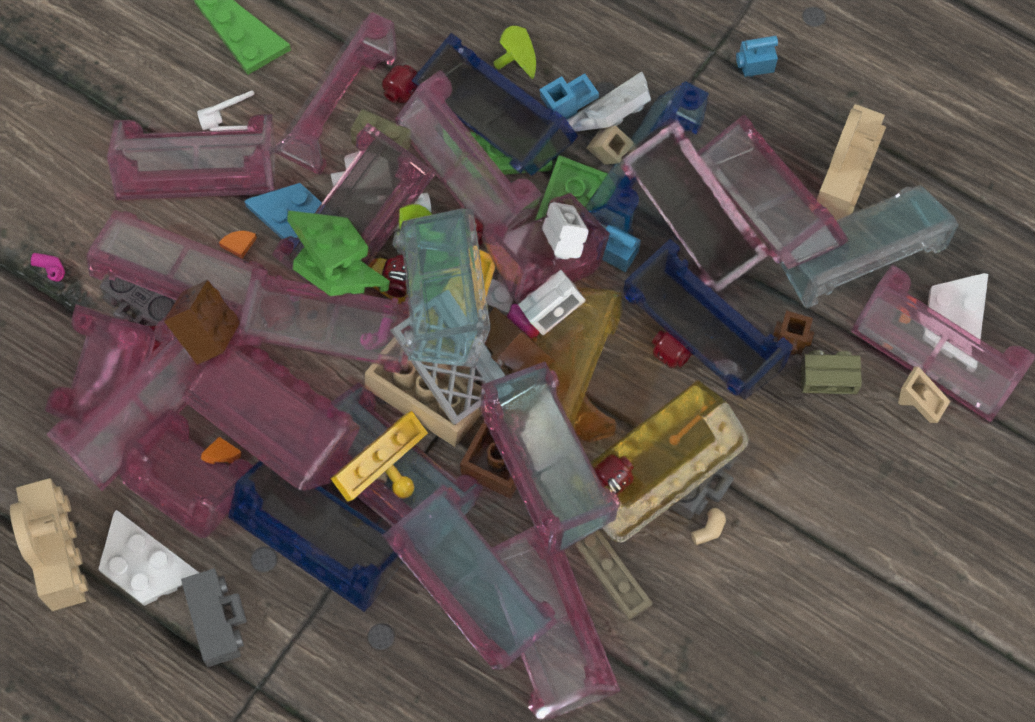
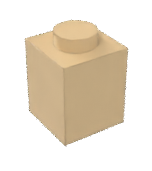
[587,126,634,165]

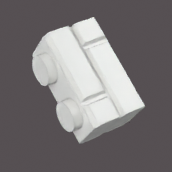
[542,202,589,259]
[518,270,586,336]

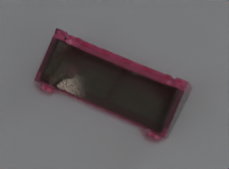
[620,118,771,292]
[272,123,436,304]

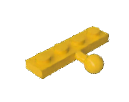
[331,411,428,502]

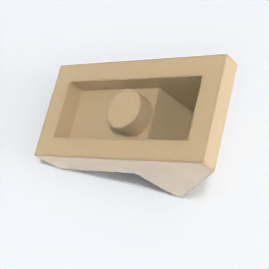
[898,366,950,423]

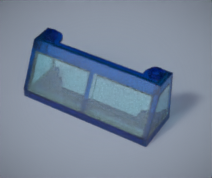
[581,81,709,235]

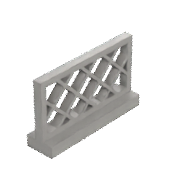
[390,291,511,425]

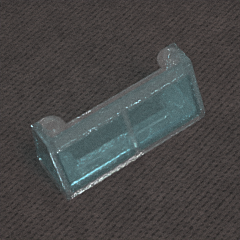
[776,185,959,309]
[393,208,490,368]

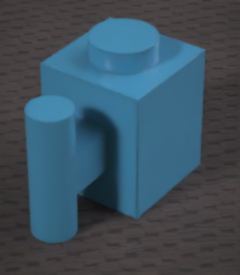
[736,36,778,77]
[597,225,641,272]

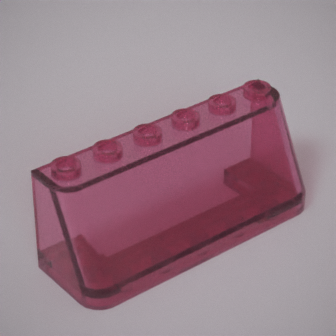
[182,333,360,490]

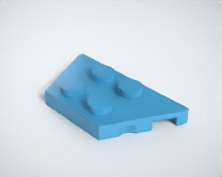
[244,183,336,254]

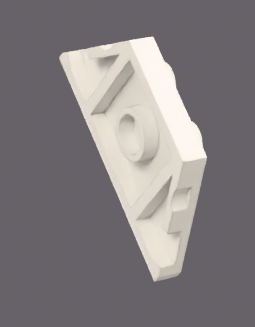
[562,72,651,132]
[923,273,988,372]
[98,510,199,606]

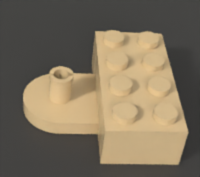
[811,104,886,226]
[365,338,489,447]
[10,478,89,611]

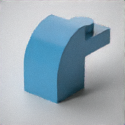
[540,74,599,121]

